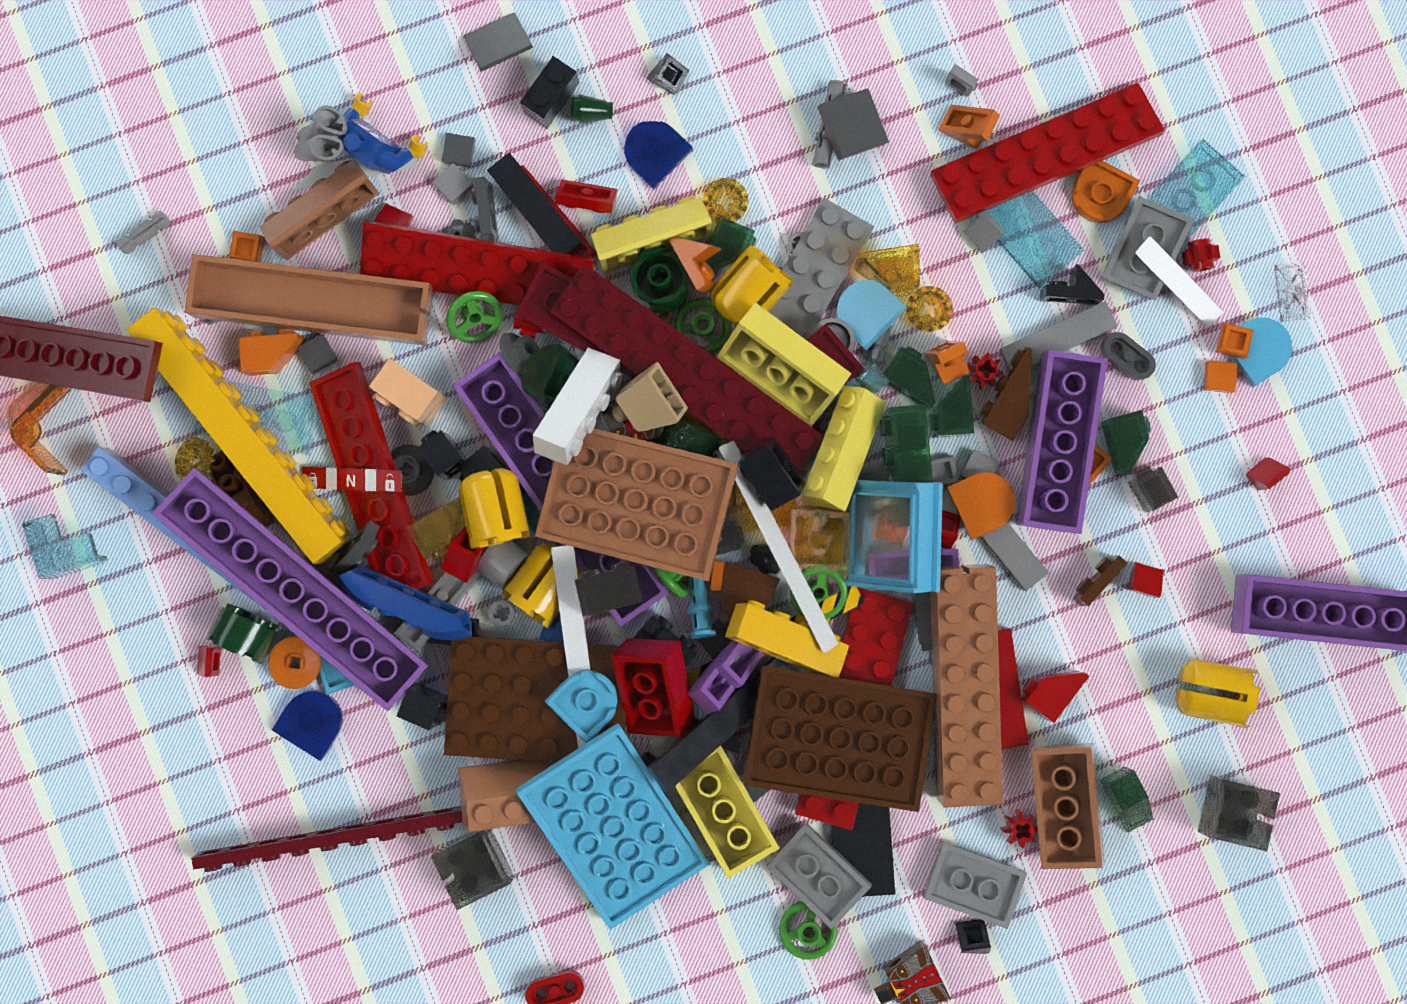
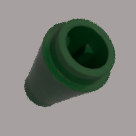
[571,94,613,124]

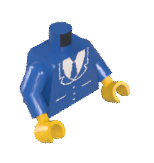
[338,93,428,174]

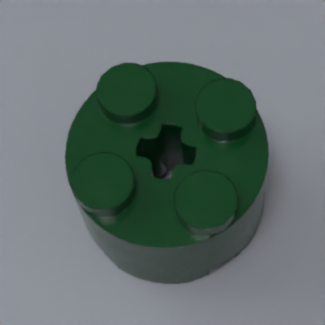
[630,247,690,314]
[206,603,277,664]

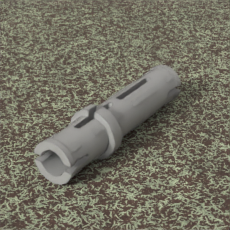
[812,80,847,169]

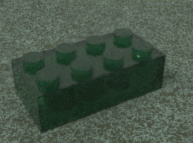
[878,404,933,530]

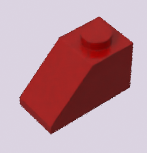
[441,525,489,583]
[1021,671,1089,723]

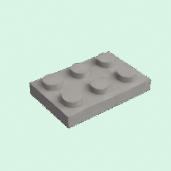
[1101,196,1194,300]
[766,822,872,930]
[923,841,1027,929]

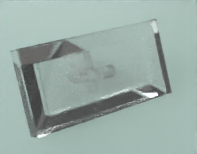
[1274,262,1311,322]

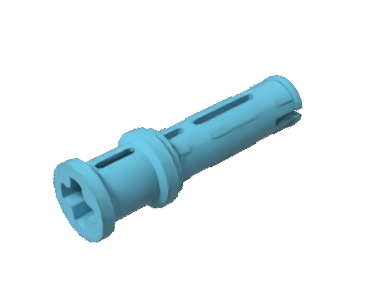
[687,576,716,639]

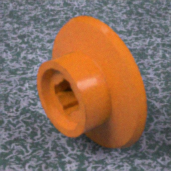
[268,636,321,689]

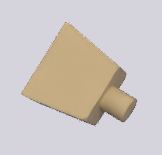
[612,362,688,432]

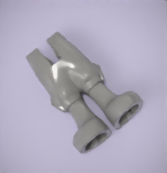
[294,105,347,162]

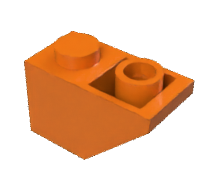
[239,329,305,376]

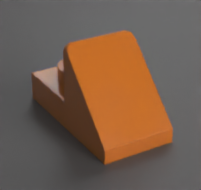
[938,104,1000,149]
[669,237,721,293]
[924,341,969,384]

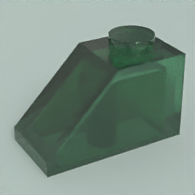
[704,216,756,271]
[880,346,936,410]
[929,375,974,438]
[1101,410,1151,477]
[1099,766,1154,833]

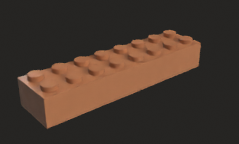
[185,254,433,346]
[930,564,1003,808]

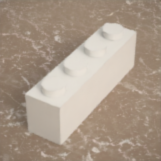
[533,348,623,465]

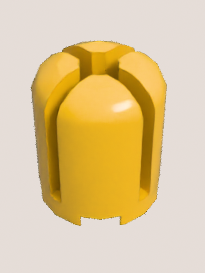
[710,244,794,326]
[458,468,530,549]
[501,543,584,629]
[1175,659,1260,728]

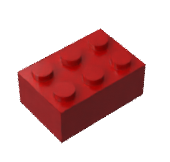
[611,638,695,738]

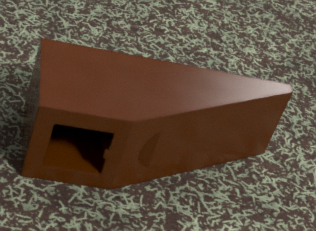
[979,347,1032,441]
[203,450,275,527]

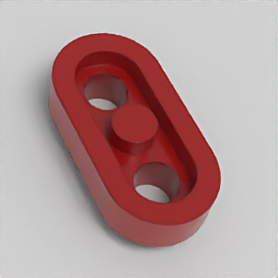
[525,970,585,1004]

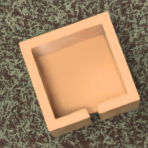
[369,358,448,427]

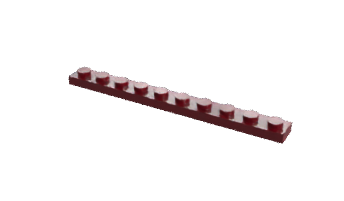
[191,806,462,872]

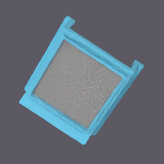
[845,479,943,593]

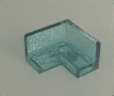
[22,514,108,579]

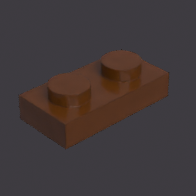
[1073,555,1127,606]

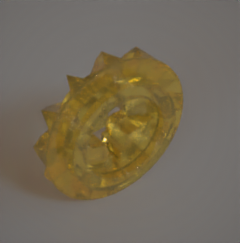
[702,178,748,225]
[906,286,953,333]
[174,437,215,480]

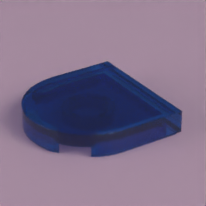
[624,121,693,191]
[271,691,343,761]

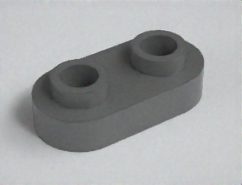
[1101,332,1156,381]

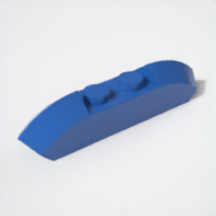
[336,565,472,640]

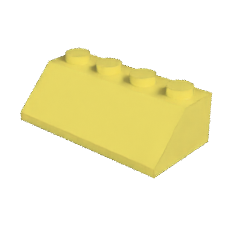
[591,196,712,272]
[717,303,851,427]
[801,386,887,512]
[675,745,780,879]

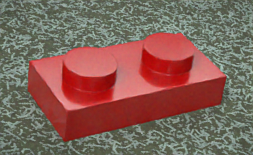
[555,179,618,214]

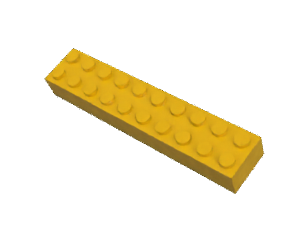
[126,307,352,564]

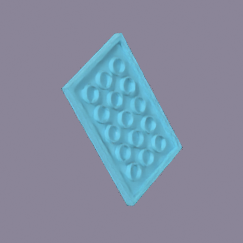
[516,723,710,930]

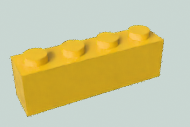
[725,600,849,678]

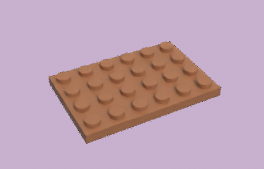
[535,428,739,582]

